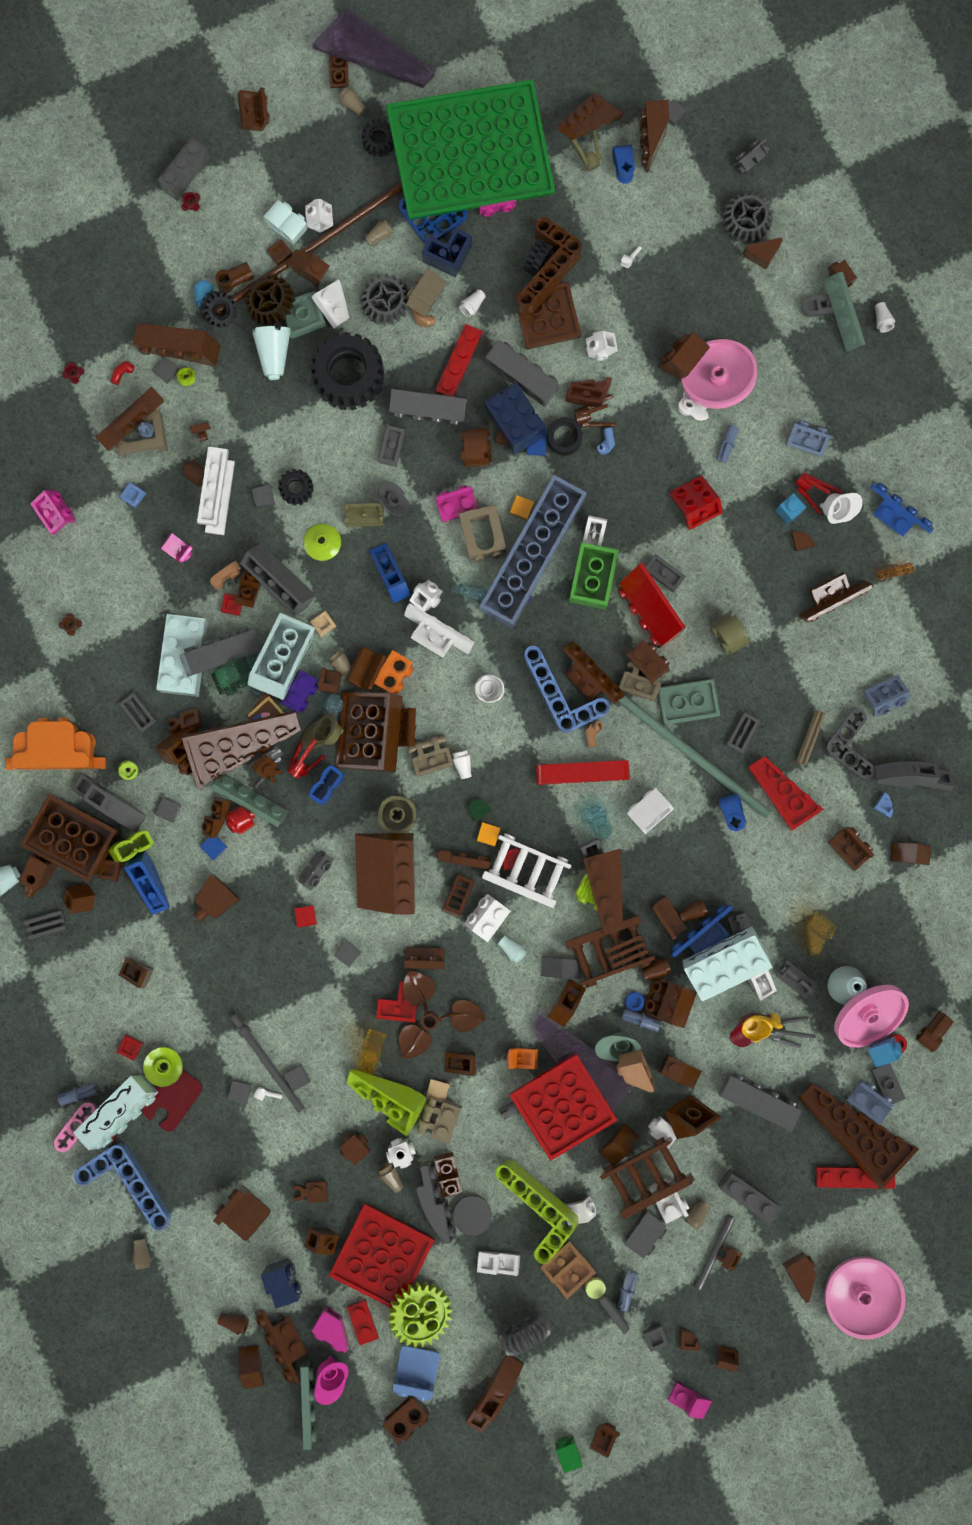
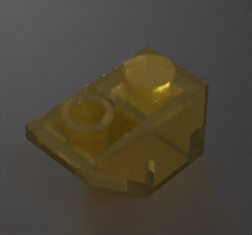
[803,911,837,957]
[356,1029,387,1076]

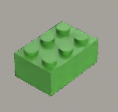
[569,542,619,610]

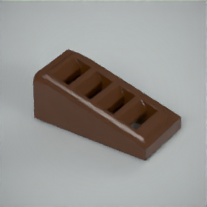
[442,874,475,919]

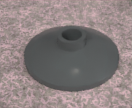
[378,482,409,516]

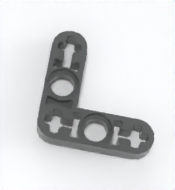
[825,709,875,780]

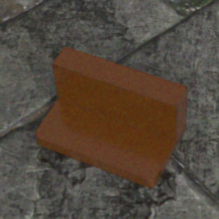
[345,646,386,690]
[650,896,687,940]

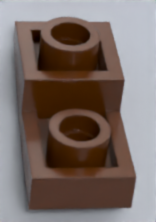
[329,51,349,88]
[235,569,261,608]
[202,797,230,838]
[434,1152,462,1198]

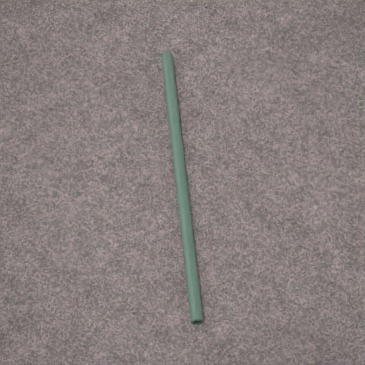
[571,661,772,818]

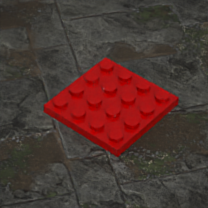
[509,1053,618,1161]
[329,1203,435,1308]

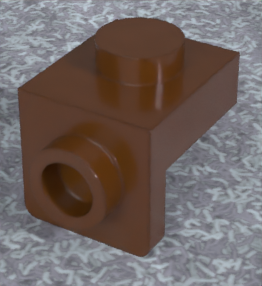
[589,1423,620,1458]

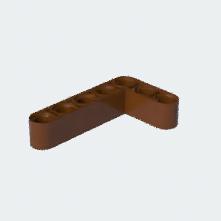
[518,217,581,316]

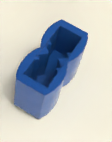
[309,765,345,805]

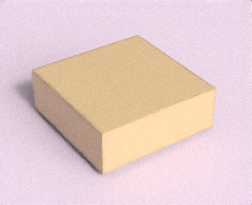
[310,611,337,637]
[426,1079,450,1103]

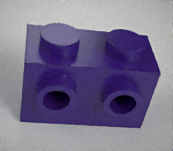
[281,670,319,714]

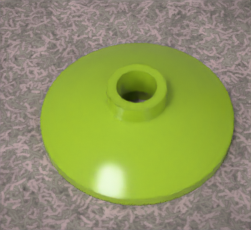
[303,524,341,561]
[143,1047,183,1087]

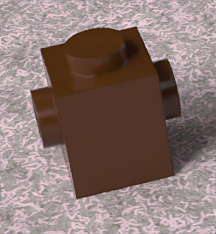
[340,1132,371,1165]
[304,1227,339,1255]

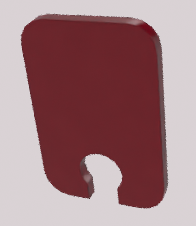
[143,1069,202,1132]

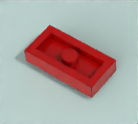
[347,1299,379,1345]

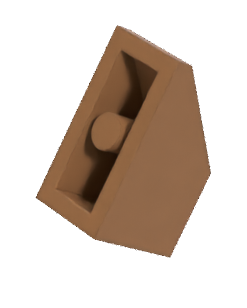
[617,1050,654,1092]

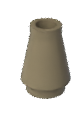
[338,87,366,116]
[365,220,393,246]
[328,650,352,677]
[378,1162,404,1193]
[685,1198,710,1230]
[132,1239,152,1270]

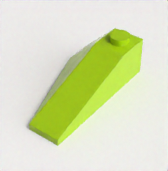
[347,1069,427,1136]

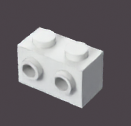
[627,788,674,834]

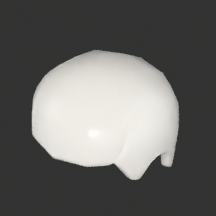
[475,674,504,703]

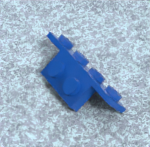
[871,481,934,537]
[670,904,734,957]

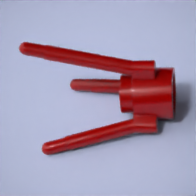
[796,472,843,514]
[287,738,325,779]

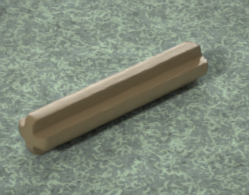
[796,711,825,765]

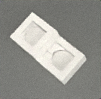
[477,1251,520,1276]

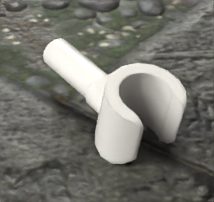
[620,246,642,268]
[254,1087,283,1100]

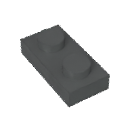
[378,425,406,467]
[646,554,686,593]

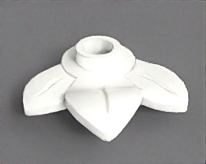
[678,391,709,421]

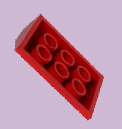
[617,563,686,649]

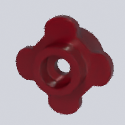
[181,192,201,211]
[62,362,85,384]

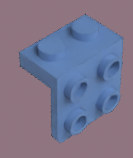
[393,1345,440,1401]

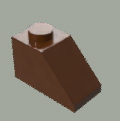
[286,249,330,287]
[155,727,198,765]
[548,979,586,1027]
[659,1054,702,1089]
[782,1252,816,1303]

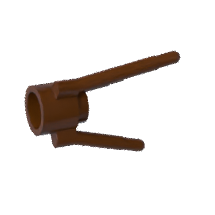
[574,394,616,428]

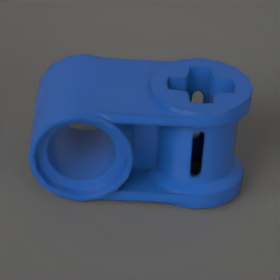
[612,144,635,184]
[719,793,746,831]

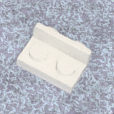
[648,1176,689,1224]

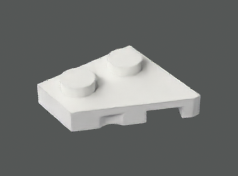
[311,279,350,329]

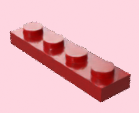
[435,324,483,396]
[816,1166,896,1189]

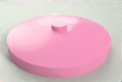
[681,339,758,409]
[834,985,909,1048]
[824,1256,906,1339]

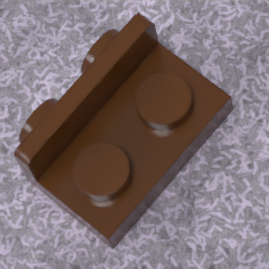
[404,948,445,969]

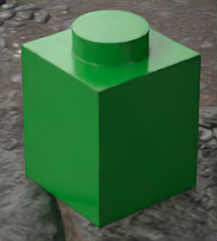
[555,1436,583,1474]

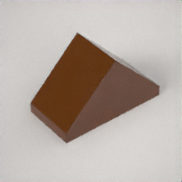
[743,237,783,269]
[891,842,931,865]
[119,957,154,988]
[445,1052,476,1076]
[599,1123,639,1165]
[239,1345,265,1389]

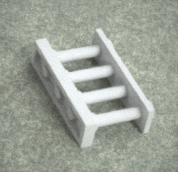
[197,447,235,535]
[482,833,571,908]

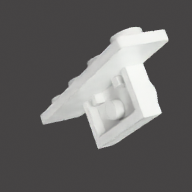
[404,603,474,658]

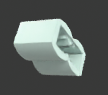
[263,200,308,245]

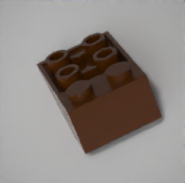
[639,100,670,173]

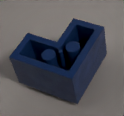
[422,228,472,278]
[261,1258,302,1309]

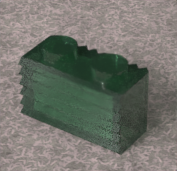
[211,657,251,696]

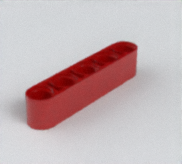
[535,760,630,785]

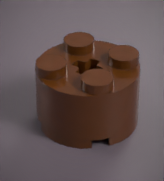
[461,428,492,468]

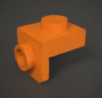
[506,1047,538,1069]

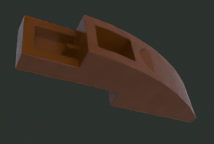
[465,1355,524,1433]

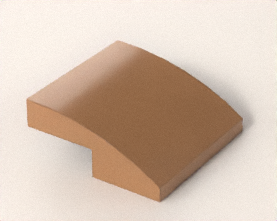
[540,1241,597,1299]

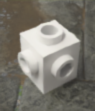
[305,199,333,233]
[586,331,618,361]
[409,580,443,613]
[386,1138,416,1168]

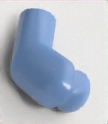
[597,428,615,455]

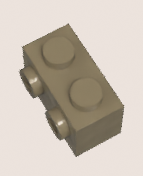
[406,269,447,317]

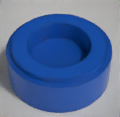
[625,992,645,1012]

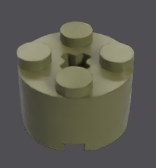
[710,610,751,655]
[378,796,418,833]

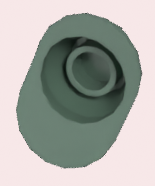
[595,1032,641,1062]

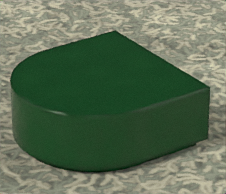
[469,799,491,822]

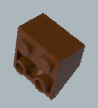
[659,332,710,379]
[642,978,697,1028]

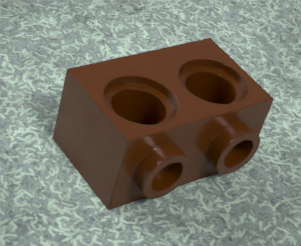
[383,1396,429,1444]

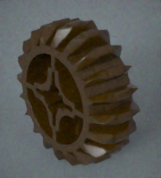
[245,275,296,326]

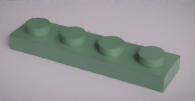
[824,272,866,352]
[212,773,289,827]
[300,1361,317,1450]

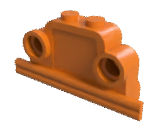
[6,718,106,770]

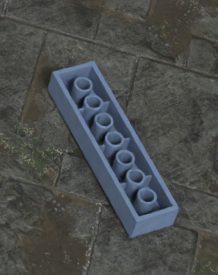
[480,475,587,629]

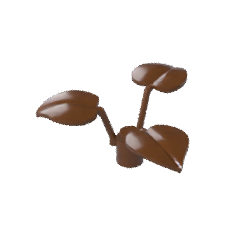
[399,971,485,1058]

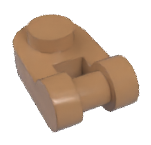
[210,561,241,590]

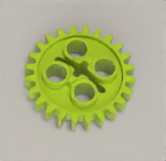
[388,1281,452,1348]

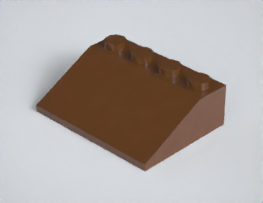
[335,692,403,772]
[20,794,122,882]
[355,833,415,915]

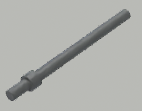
[230,1013,304,1113]

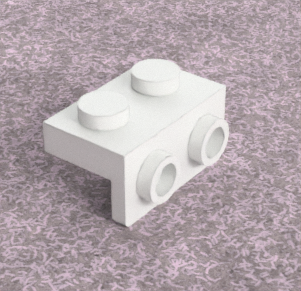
[465,894,511,942]

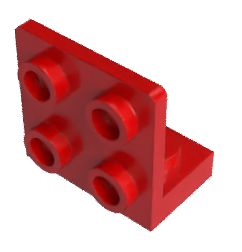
[669,476,723,530]

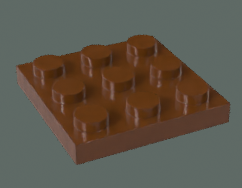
[514,282,581,350]

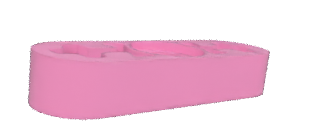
[54,1101,98,1152]

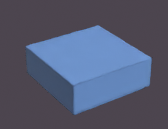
[119,482,146,509]

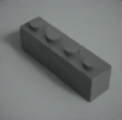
[485,340,559,407]
[389,388,468,425]
[240,543,315,616]
[179,628,262,677]
[718,1073,802,1132]

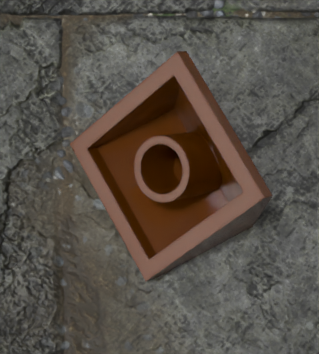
[666,1095,721,1139]

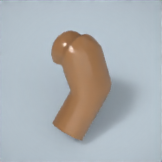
[411,309,435,328]
[585,720,603,748]

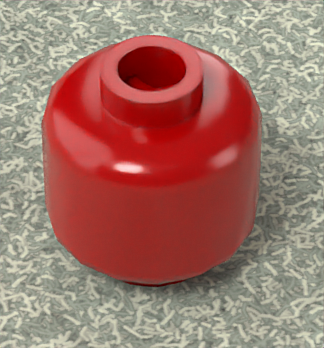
[225,806,255,834]

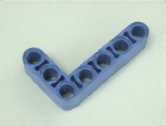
[524,646,610,733]
[74,1142,171,1230]

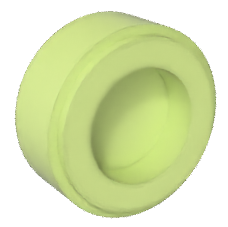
[585,1277,606,1299]

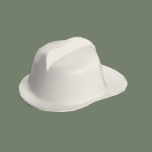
[820,493,862,524]

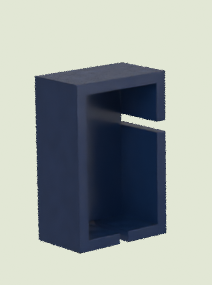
[484,382,547,455]

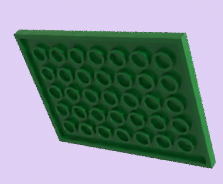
[386,79,555,220]

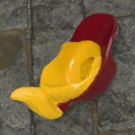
[729,1012,783,1047]

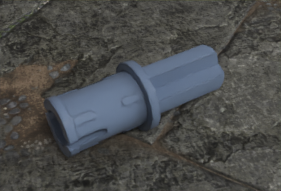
[138,422,155,438]
[717,425,739,463]
[621,1009,661,1032]
[58,1083,98,1106]
[616,1270,638,1312]

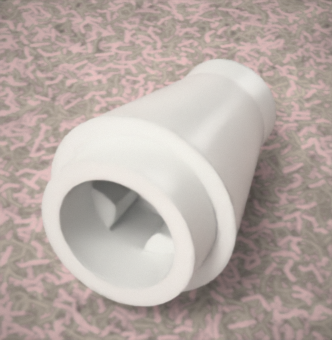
[459,289,486,317]
[874,302,895,332]
[452,750,472,779]

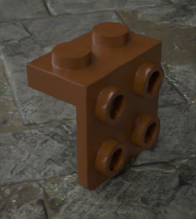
[213,1186,271,1241]

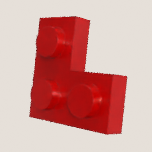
[376,981,417,1022]

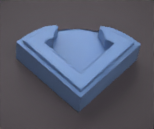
[873,792,893,818]

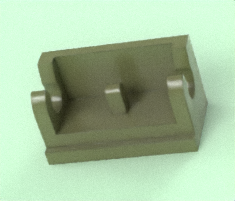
[344,503,384,527]

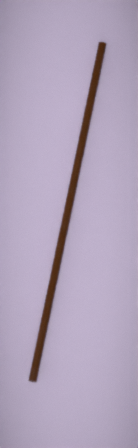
[214,182,402,315]

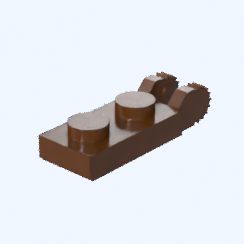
[437,850,491,870]

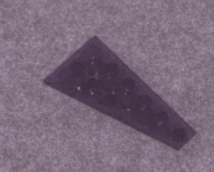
[312,8,435,88]
[531,1012,633,1113]

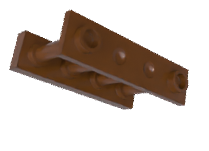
[565,915,655,988]
[600,1137,695,1219]

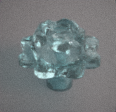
[323,693,343,716]

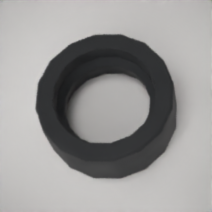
[547,417,583,456]

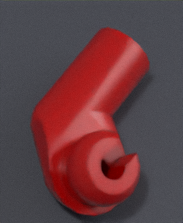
[110,361,135,385]

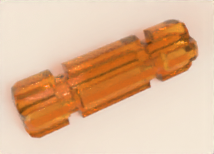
[876,563,914,581]

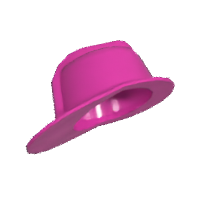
[314,1356,349,1405]

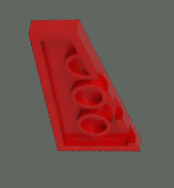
[748,756,824,831]

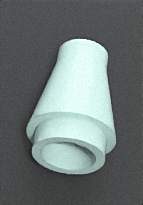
[498,936,527,963]

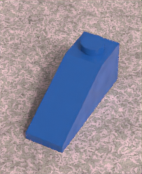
[369,543,411,603]
[124,850,170,915]

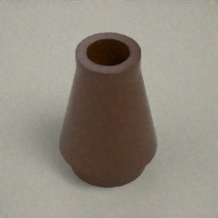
[679,900,709,923]
[642,958,672,981]
[218,1313,249,1335]

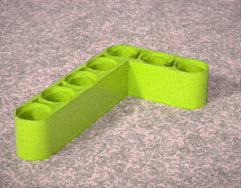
[496,1159,579,1264]

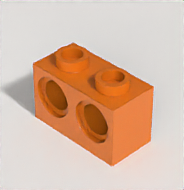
[374,650,414,694]

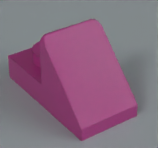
[668,1382,712,1419]

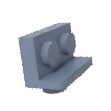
[786,419,831,457]
[863,675,910,717]
[847,1081,894,1125]

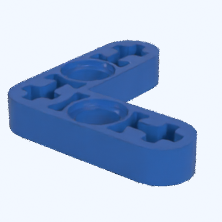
[399,198,468,244]

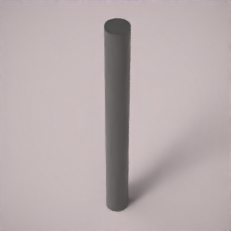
[694,1215,735,1291]

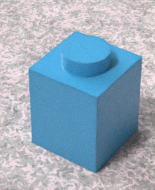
[775,494,806,524]
[868,1037,902,1067]

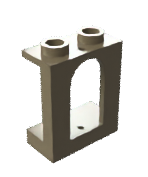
[114,409,168,458]
[459,505,506,562]

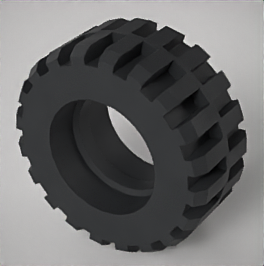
[311,332,384,410]

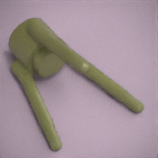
[570,130,602,172]

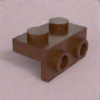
[238,87,270,131]
[626,639,670,684]
[827,827,875,871]

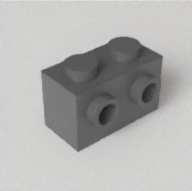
[623,1208,667,1259]

